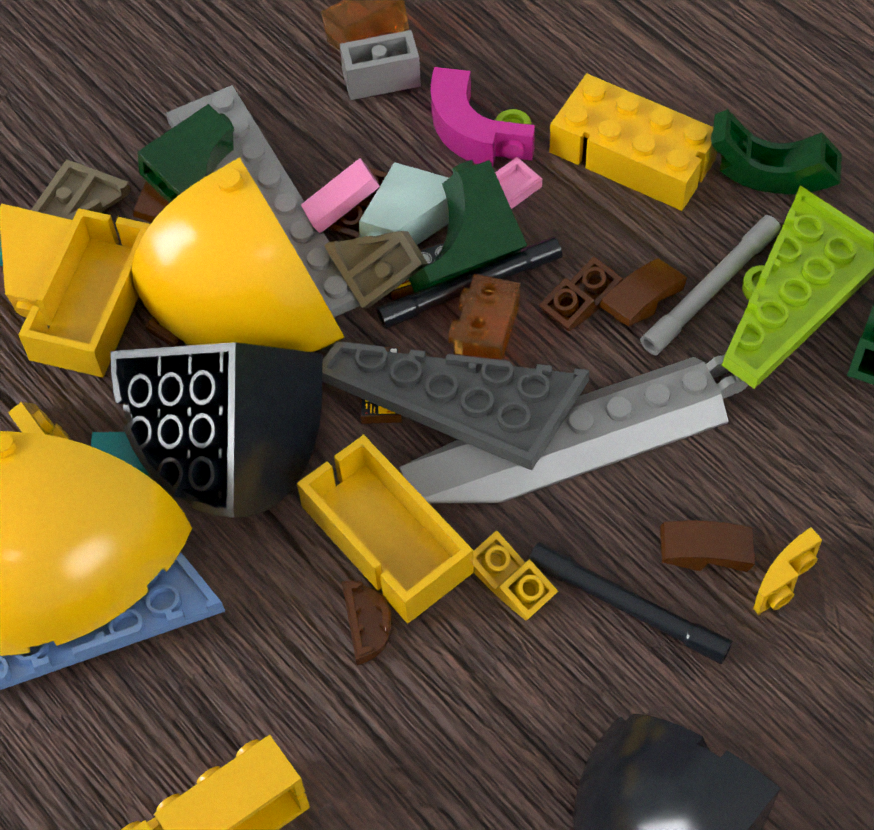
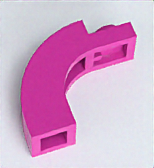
[431,67,535,167]

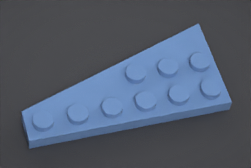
[0,552,225,690]

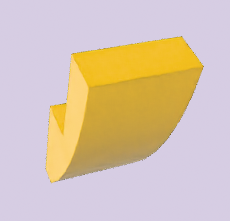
[753,527,822,615]
[473,530,558,620]

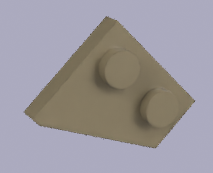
[31,159,131,220]
[324,231,428,308]

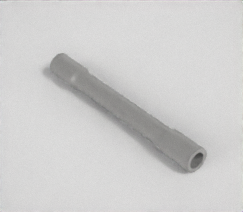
[640,215,781,355]

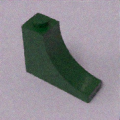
[137,104,234,203]
[409,160,527,293]

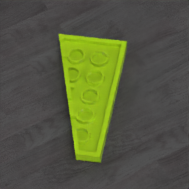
[722,186,874,389]

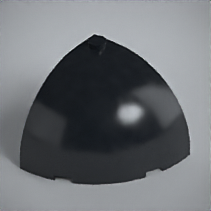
[110,342,323,517]
[574,714,781,830]

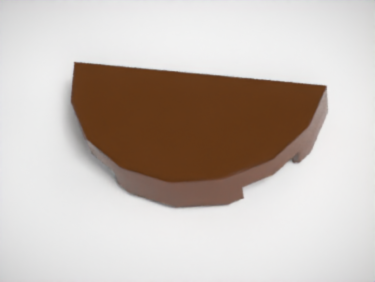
[342,581,392,665]

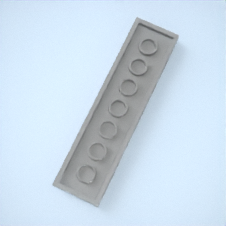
[166,85,360,317]

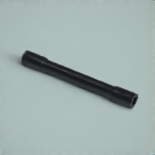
[376,236,563,329]
[528,542,733,665]

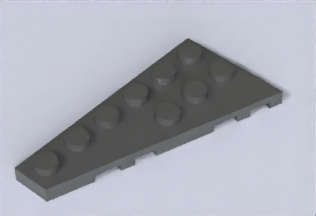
[322,341,589,471]

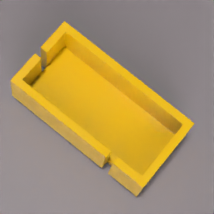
[549,73,717,211]
[18,208,150,378]
[297,434,474,624]
[121,734,310,830]

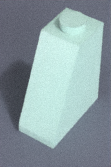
[359,162,449,245]

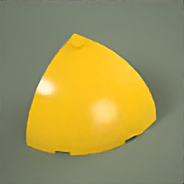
[131,157,345,352]
[0,431,192,656]

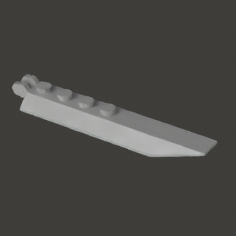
[400,354,748,503]

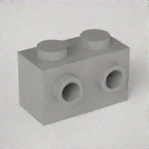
[340,30,421,100]

